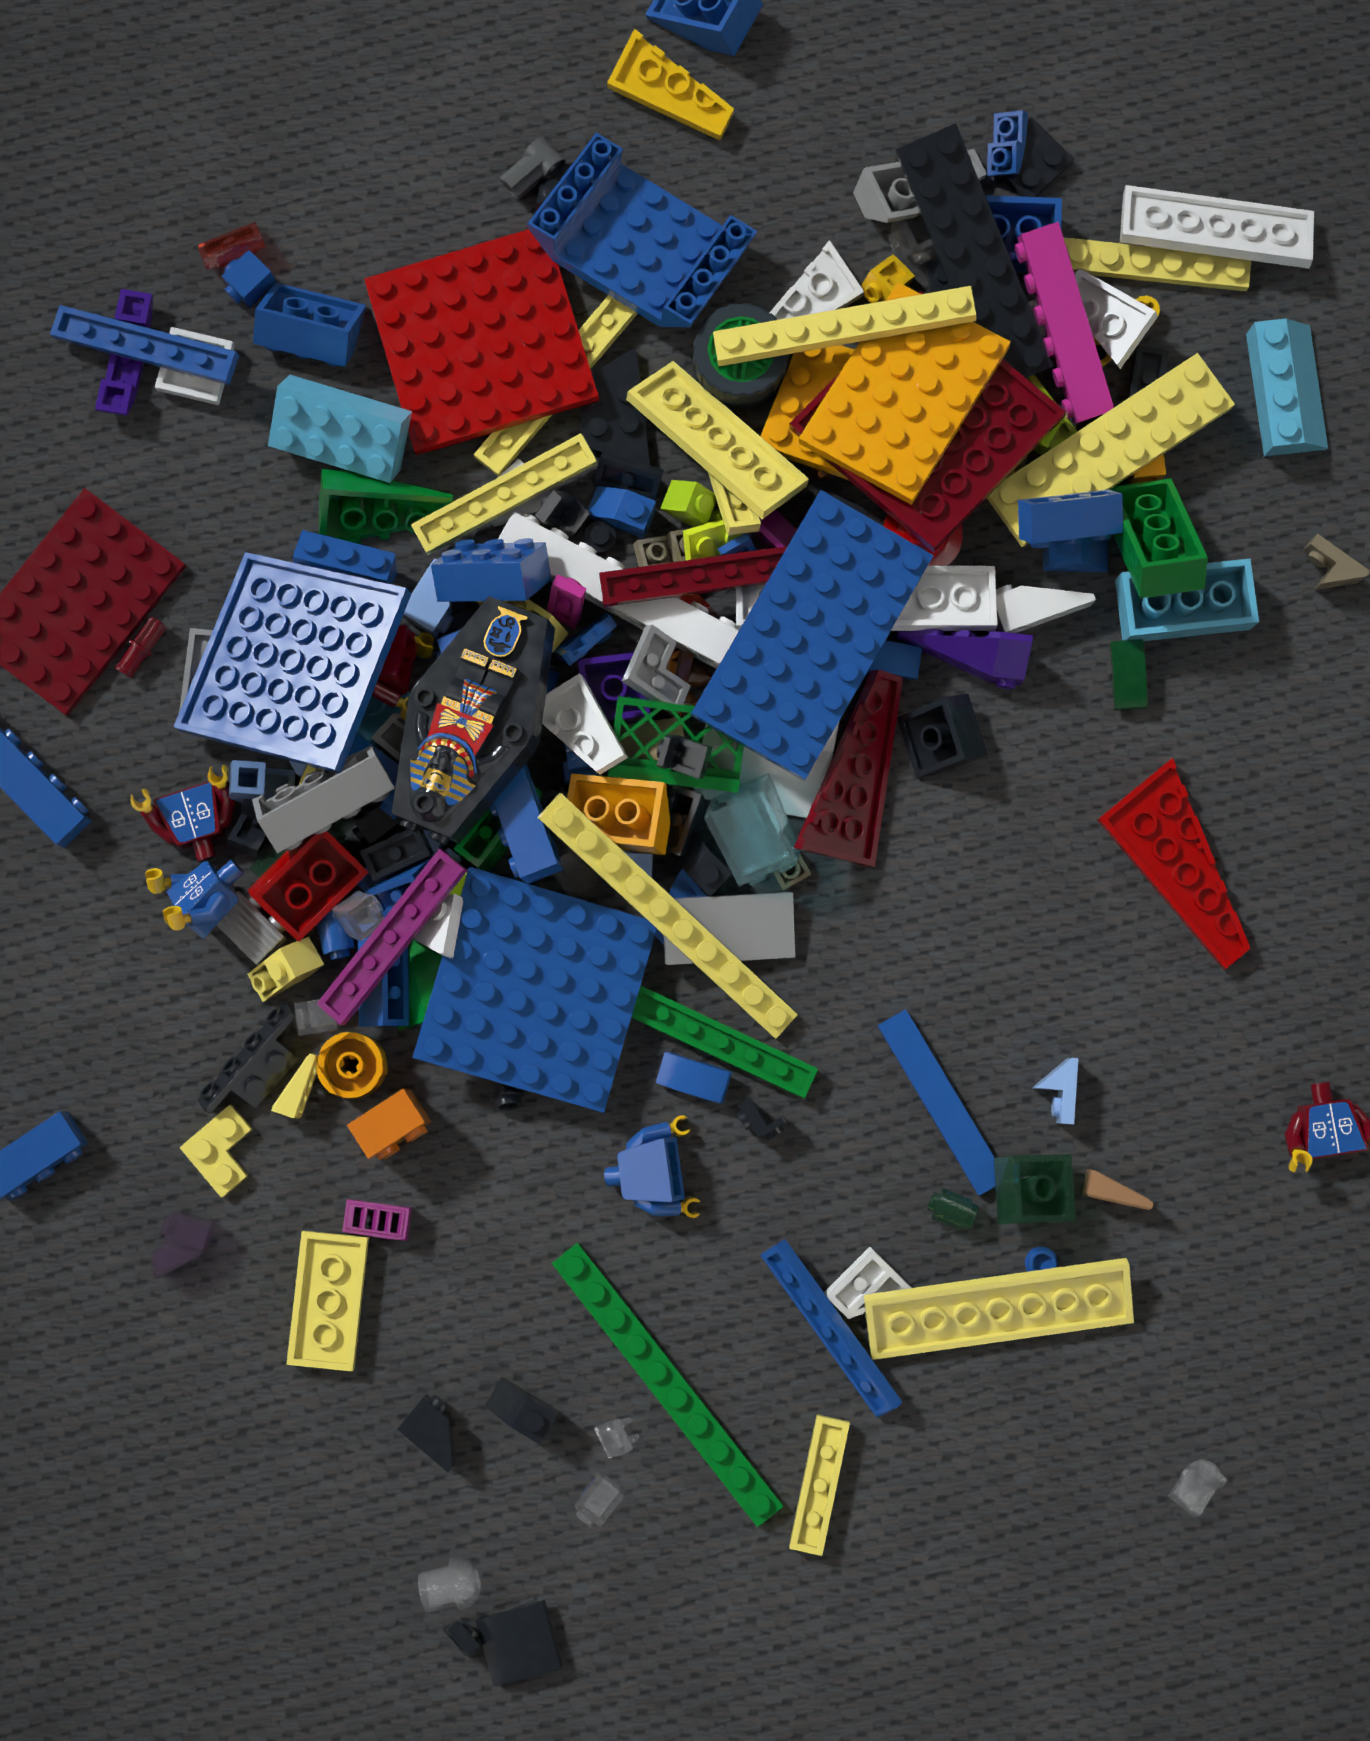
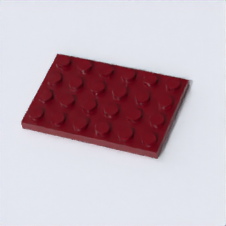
[0,488,187,717]

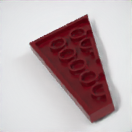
[793,670,903,867]

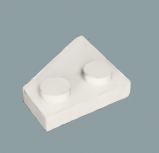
[824,1247,912,1319]

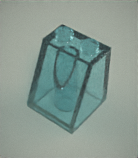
[704,773,801,886]

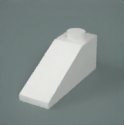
[996,585,1096,633]

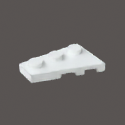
[770,240,864,320]
[542,673,628,775]

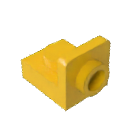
[861,254,915,303]

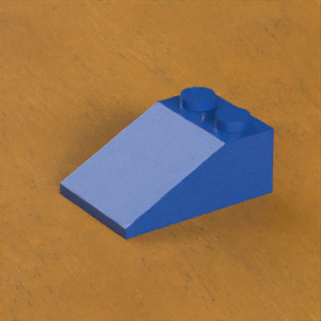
[645,0,763,56]

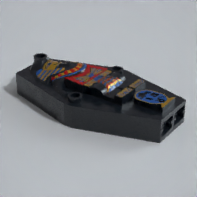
[392,596,555,845]

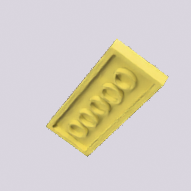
[626,361,809,519]

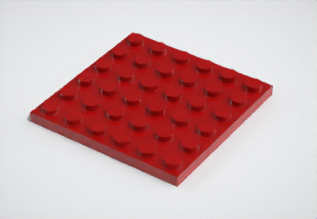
[364,229,599,456]

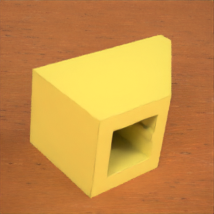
[247,936,324,1002]

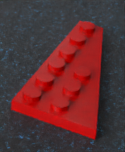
[1097,758,1250,970]

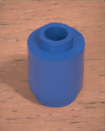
[317,910,355,960]

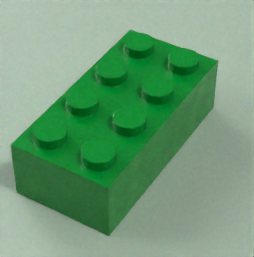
[1110,478,1208,598]

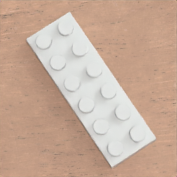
[1120,185,1314,268]

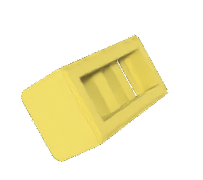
[271,1054,319,1118]

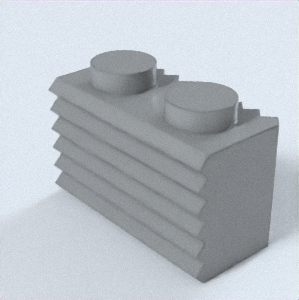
[217,891,289,965]

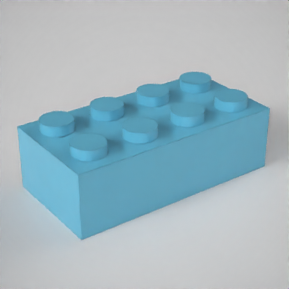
[268,375,412,483]
[1115,558,1259,641]

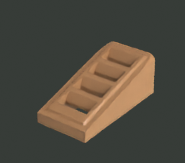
[1082,1169,1153,1210]

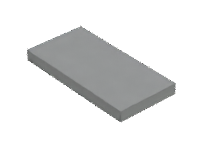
[664,892,795,965]

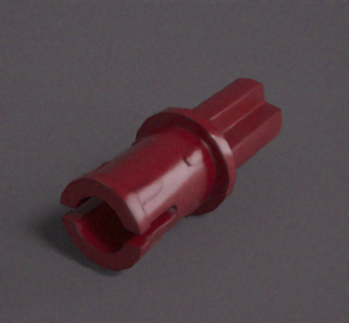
[115,617,166,679]

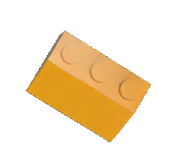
[567,773,670,855]

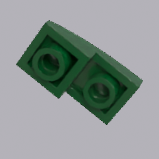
[1109,639,1147,711]

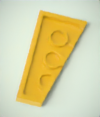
[607,29,734,141]

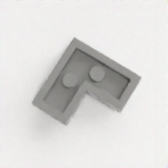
[622,624,691,715]

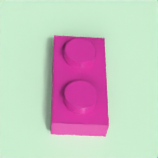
[547,574,587,629]

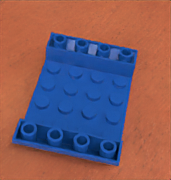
[527,133,758,327]

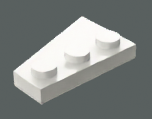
[1075,268,1158,369]

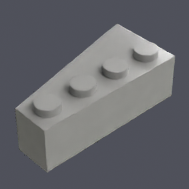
[252,746,395,853]

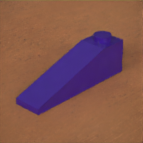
[896,629,1033,689]

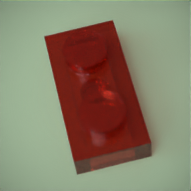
[197,222,266,270]

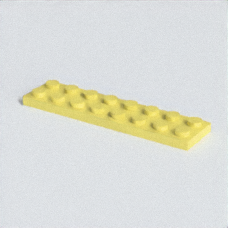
[987,353,1235,547]
[863,1258,1134,1360]

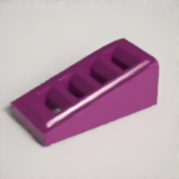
[342,1199,413,1241]

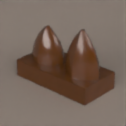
[657,650,712,718]

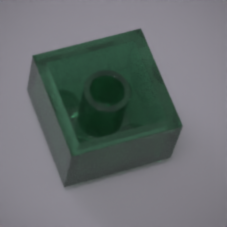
[994,1154,1076,1225]

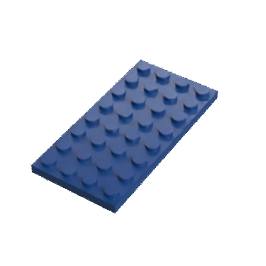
[690,490,934,781]

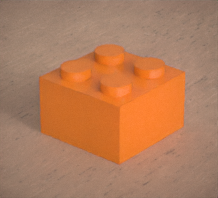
[347,1088,431,1161]

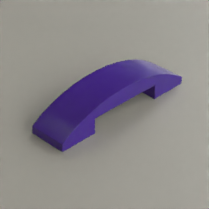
[95,289,153,416]

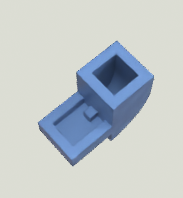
[229,760,295,802]

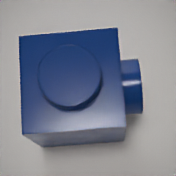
[222,250,276,308]

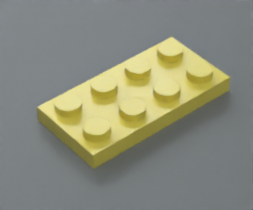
[287,1231,369,1371]

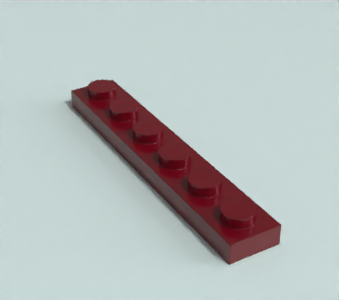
[599,546,788,607]

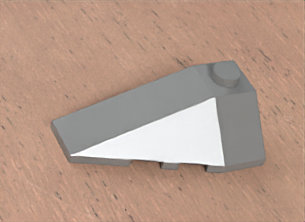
[853,149,987,223]

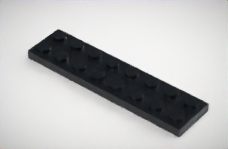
[895,123,1053,378]

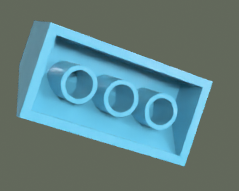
[1246,318,1328,457]

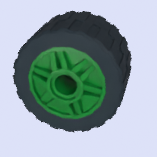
[693,303,789,412]

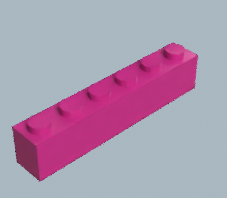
[1015,222,1114,424]

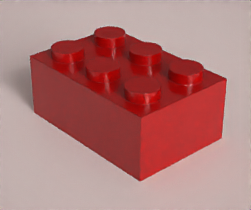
[247,831,369,942]

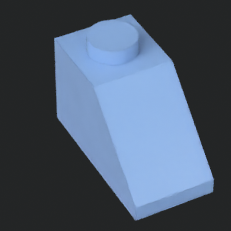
[403,558,454,638]

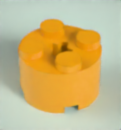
[317,1032,387,1099]

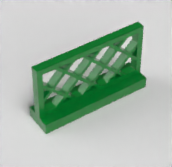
[607,696,744,793]

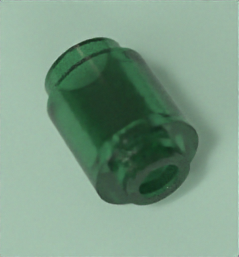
[927,1188,979,1230]

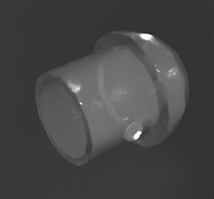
[418,1558,481,1613]

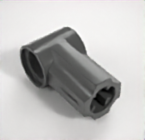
[500,137,565,201]

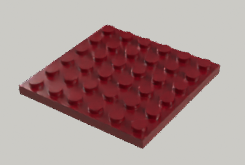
[789,291,1066,553]

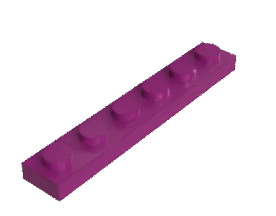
[317,849,468,1025]

